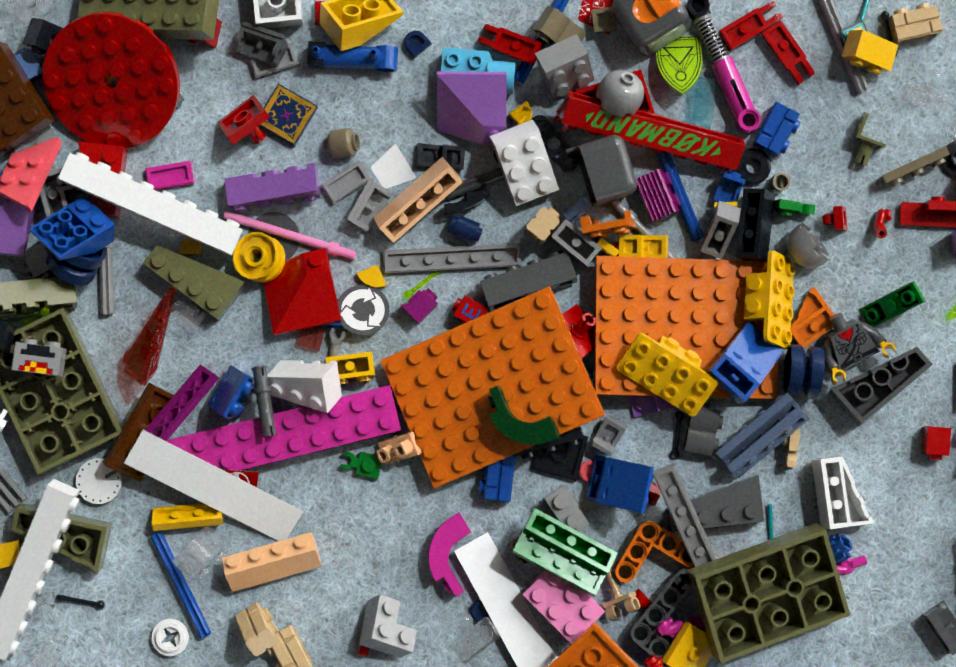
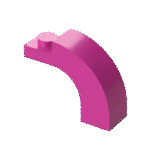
[429,512,471,596]

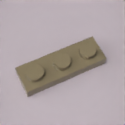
[880,146,950,187]

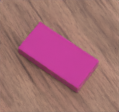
[145,161,195,191]

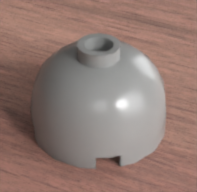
[596,70,644,117]
[786,222,830,269]

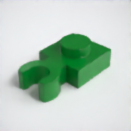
[773,199,815,217]
[341,452,382,479]

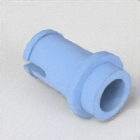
[563,196,593,224]

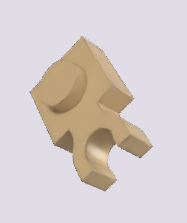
[782,428,800,468]

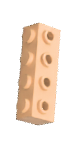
[373,157,463,243]
[222,532,322,592]

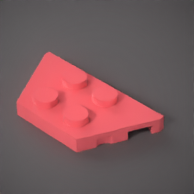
[0,138,62,211]

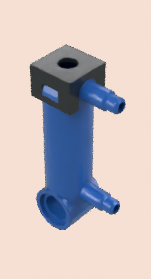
[307,41,398,72]

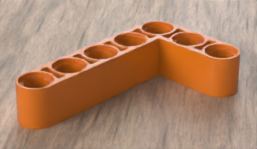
[614,521,694,582]

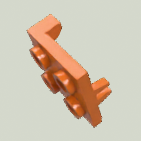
[580,210,636,239]

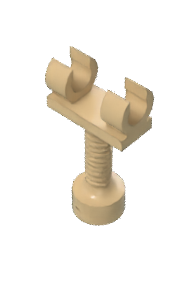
[602,562,640,621]

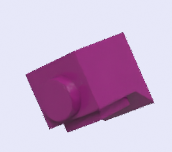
[400,288,438,324]

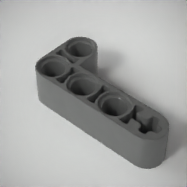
[629,568,692,659]

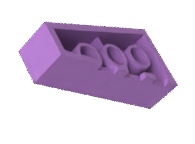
[224,163,321,211]

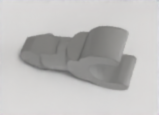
[330,327,347,357]

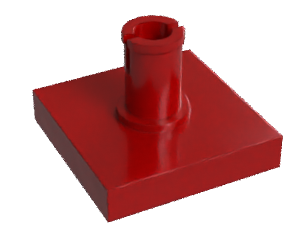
[217,95,270,145]
[563,304,596,359]

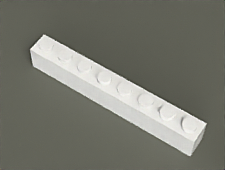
[58,152,243,256]
[0,479,80,661]

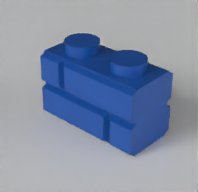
[752,102,801,157]
[479,455,516,502]

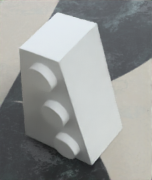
[811,457,874,529]

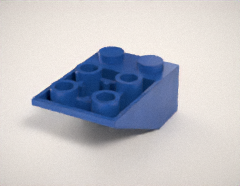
[29,195,115,260]
[705,321,784,404]
[207,365,255,419]
[585,455,654,513]

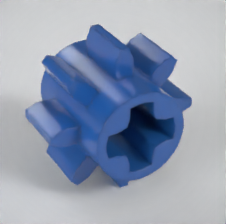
[828,533,852,563]

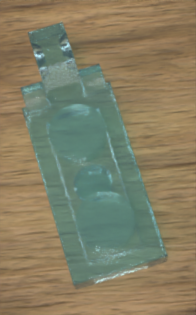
[688,77,716,129]

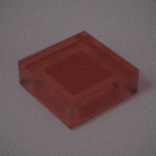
[297,326,326,350]

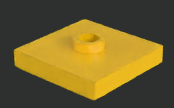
[663,621,712,667]

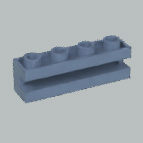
[716,393,810,478]

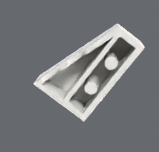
[267,360,342,413]

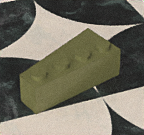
[143,245,247,320]
[0,276,77,320]
[11,503,112,573]

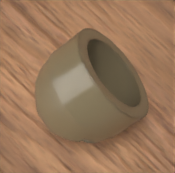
[770,172,790,192]

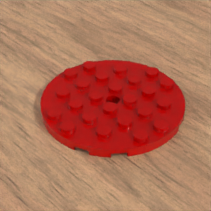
[43,12,180,148]

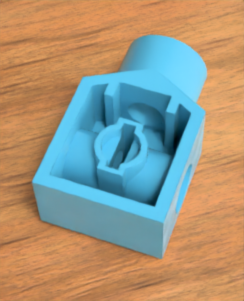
[441,48,516,95]

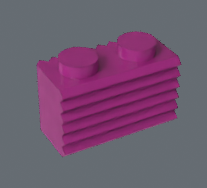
[636,169,681,222]

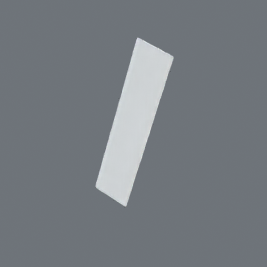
[124,430,304,541]
[454,532,556,667]

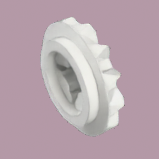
[151,618,189,656]

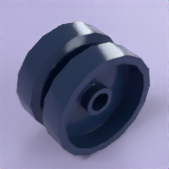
[46,247,106,286]
[783,344,825,397]

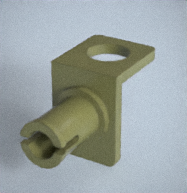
[853,112,886,166]

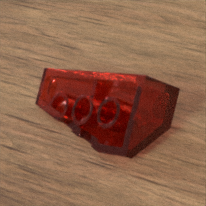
[123,286,177,385]

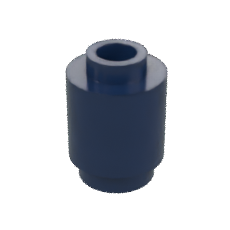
[447,215,483,244]

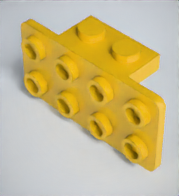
[744,250,796,349]
[617,333,718,416]

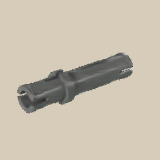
[252,365,277,437]

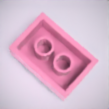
[522,571,605,643]

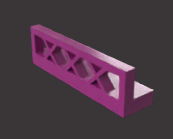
[145,364,219,441]

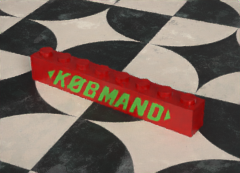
[559,91,746,171]

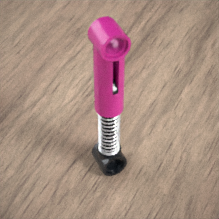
[685,0,761,134]

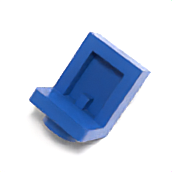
[713,171,745,202]

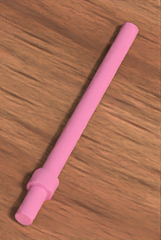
[223,210,357,260]

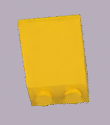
[319,0,403,51]

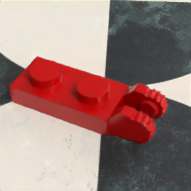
[718,1,784,51]
[761,20,815,85]
[477,24,543,66]

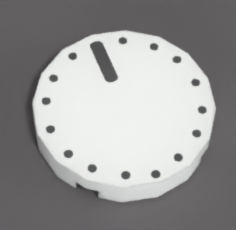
[76,458,123,504]

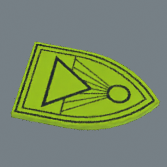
[656,35,702,95]

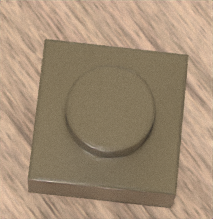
[591,7,617,34]

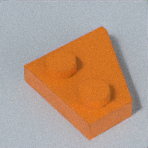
[790,287,834,348]

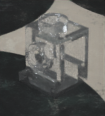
[170,300,209,335]

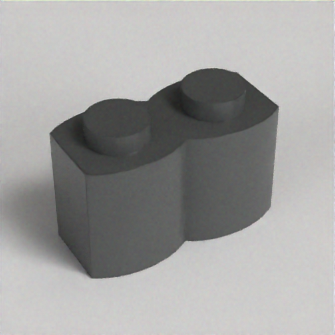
[683,407,724,456]

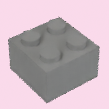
[535,34,594,99]

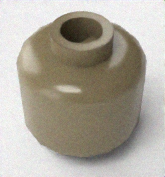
[324,128,360,159]

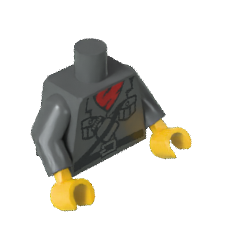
[823,313,896,385]

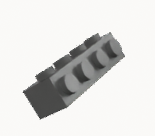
[480,251,577,311]

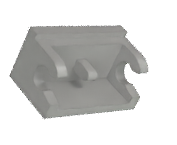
[347,179,392,234]

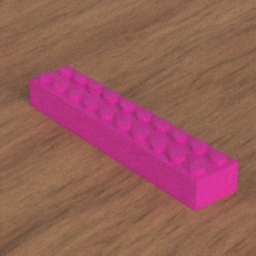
[166,385,402,470]

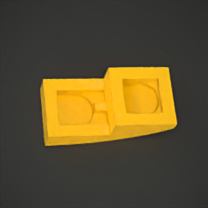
[619,235,668,258]

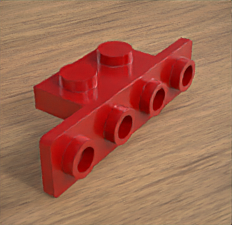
[899,197,956,228]

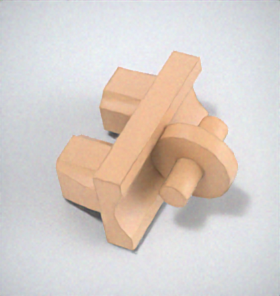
[376,431,422,464]

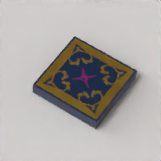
[259,83,318,146]

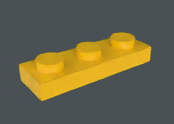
[152,503,223,531]

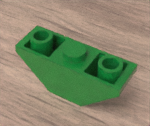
[860,281,925,327]

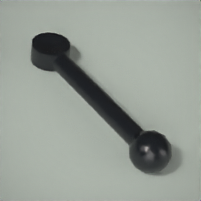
[881,11,897,57]
[670,411,684,459]
[57,594,105,610]

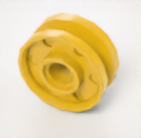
[233,232,285,283]

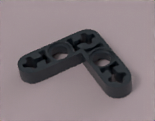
[493,115,578,173]

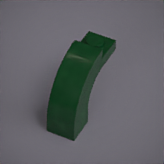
[488,386,561,445]

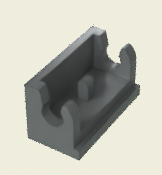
[235,21,288,67]
[922,601,956,655]

